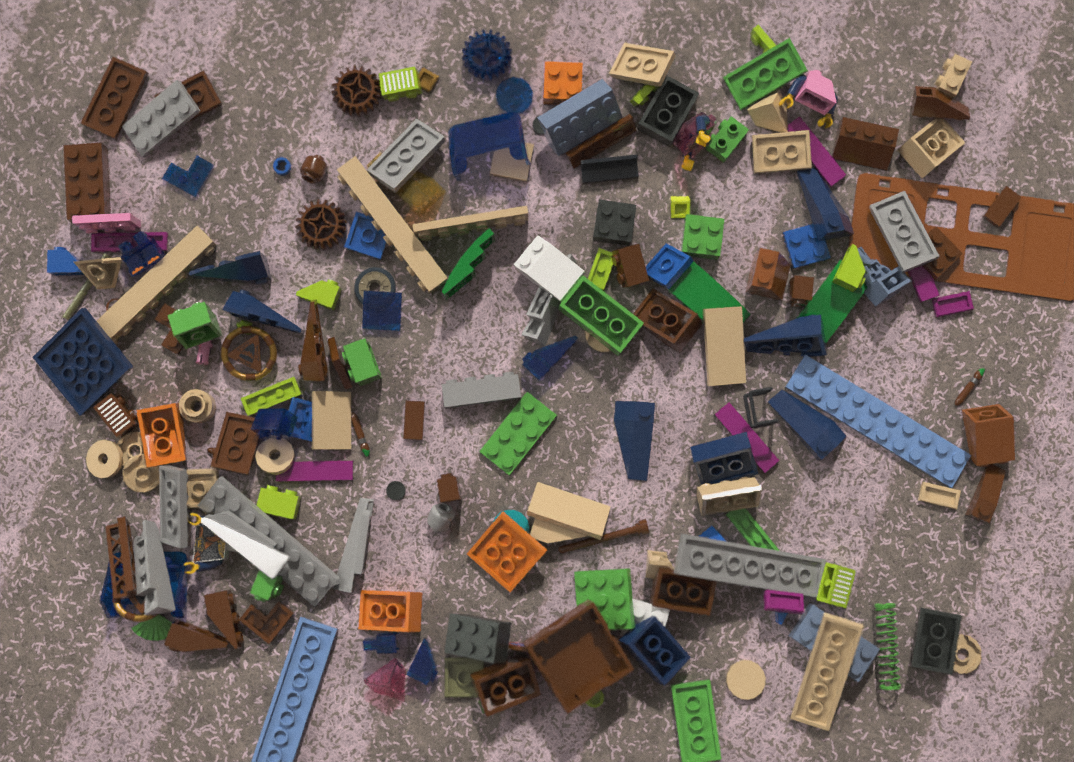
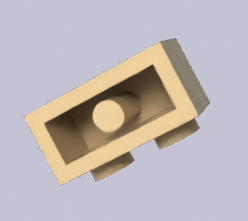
[934,54,972,98]

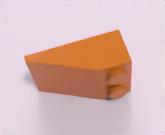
[136,403,186,468]
[359,590,422,632]

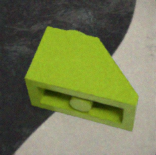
[832,244,865,292]
[296,279,342,310]

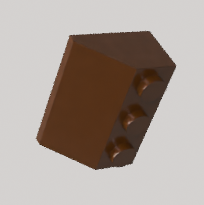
[832,117,899,171]
[650,567,717,615]
[470,653,541,717]

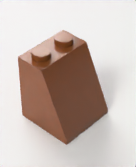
[745,248,791,301]
[962,404,1015,467]

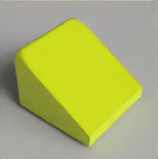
[670,196,690,218]

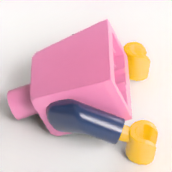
[779,70,838,129]

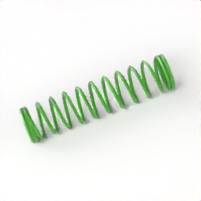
[875,603,901,690]

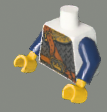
[184,513,237,574]

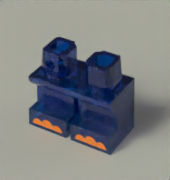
[118,231,166,277]

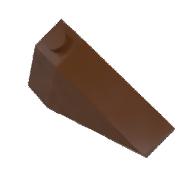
[298,299,329,381]

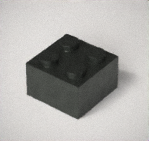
[593,199,637,246]

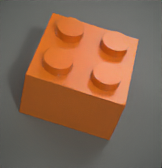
[543,61,583,105]

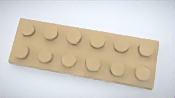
[413,206,529,241]
[790,613,863,731]

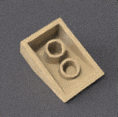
[897,118,965,178]

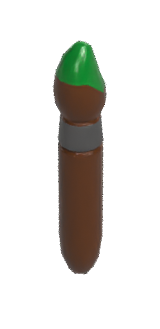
[955,368,985,406]
[351,412,370,457]

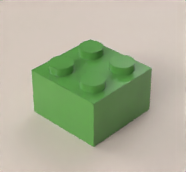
[681,214,724,260]
[168,302,222,349]
[342,338,382,386]

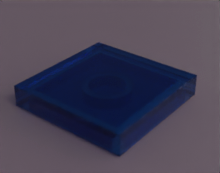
[362,290,402,331]

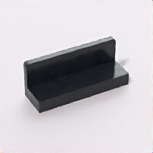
[580,154,639,184]

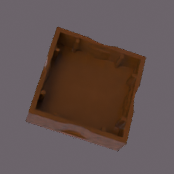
[522,599,634,714]

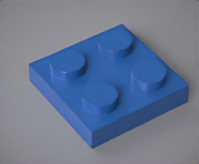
[344,211,386,260]
[783,224,831,269]
[646,243,693,289]

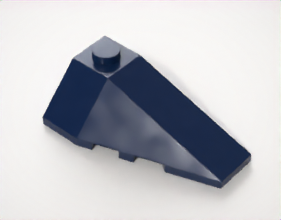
[797,168,854,242]
[189,251,272,286]
[223,290,305,335]
[744,315,827,357]
[768,390,846,461]
[614,401,655,481]

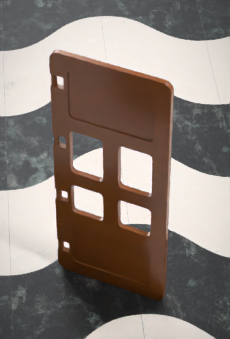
[848,173,1074,301]

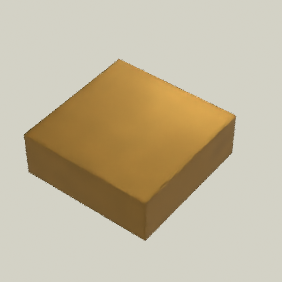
[419,67,439,93]

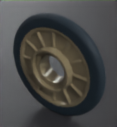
[354,267,396,309]

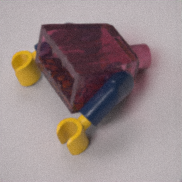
[673,112,717,171]

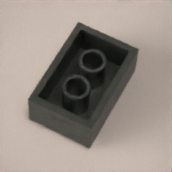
[637,75,699,147]
[911,607,962,675]
[444,613,512,663]

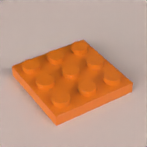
[467,511,547,592]

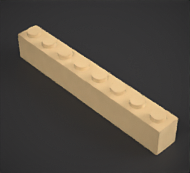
[337,156,448,294]
[97,226,217,344]

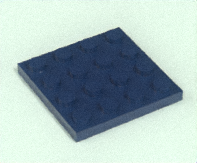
[32,308,133,416]

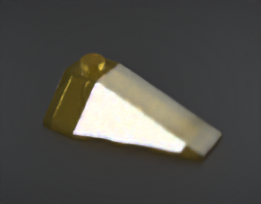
[367,153,446,218]

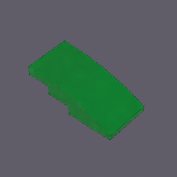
[442,228,495,300]
[796,259,867,343]
[668,261,751,324]

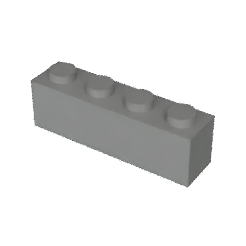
[441,372,521,409]

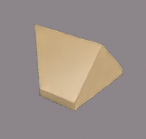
[747,89,788,133]
[74,257,122,290]
[645,550,674,579]

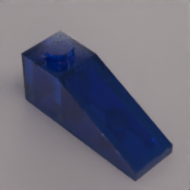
[522,335,578,381]

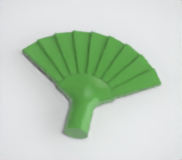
[131,614,173,641]

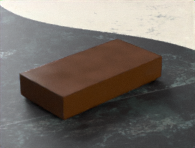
[982,186,1021,228]
[403,401,425,440]

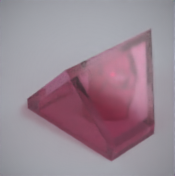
[363,657,406,702]

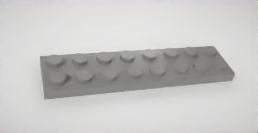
[197,476,340,607]
[674,533,826,597]

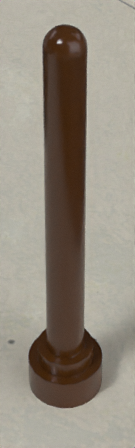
[558,519,650,554]

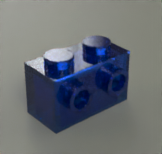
[251,408,298,440]

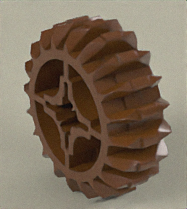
[331,65,382,117]
[295,199,347,251]

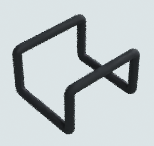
[743,387,779,428]

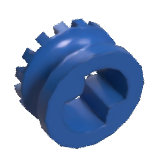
[273,157,291,175]

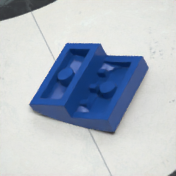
[283,397,312,442]

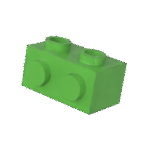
[706,116,749,163]
[250,570,284,602]

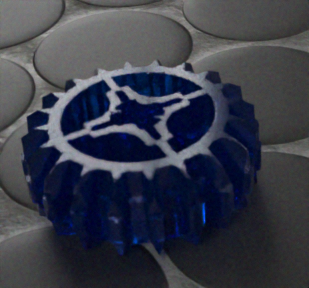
[462,29,512,80]

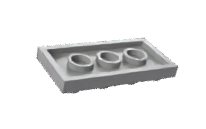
[122,80,200,157]
[367,119,446,193]
[869,191,939,273]
[159,465,189,548]

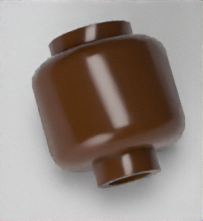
[300,155,328,184]

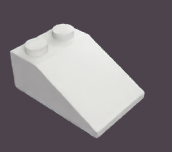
[514,236,586,302]

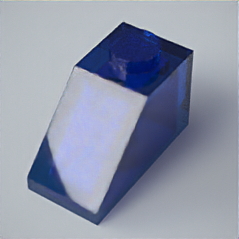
[406,638,438,685]

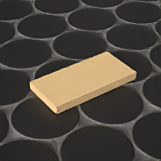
[703,306,746,386]
[526,482,611,540]

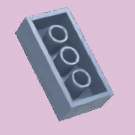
[537,79,623,156]
[788,603,880,682]

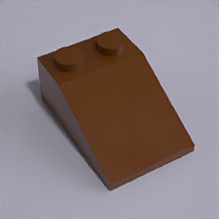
[633,288,703,353]

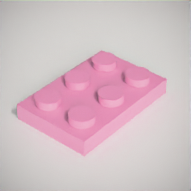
[72,213,141,234]

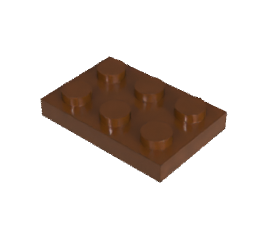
[154,70,222,123]
[210,412,265,476]

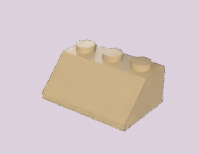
[697,477,761,516]

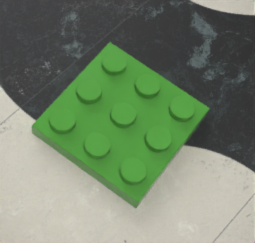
[574,568,635,629]

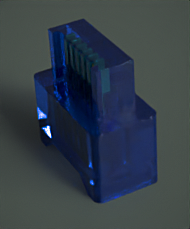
[363,632,400,654]

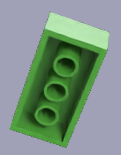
[558,276,644,356]

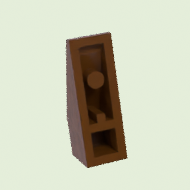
[965,464,1006,523]
[164,619,230,652]

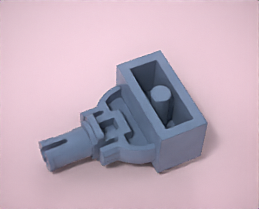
[858,247,911,307]

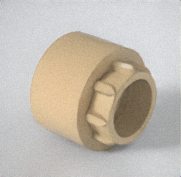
[179,389,216,423]

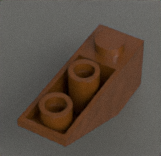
[911,86,970,120]
[204,589,244,649]

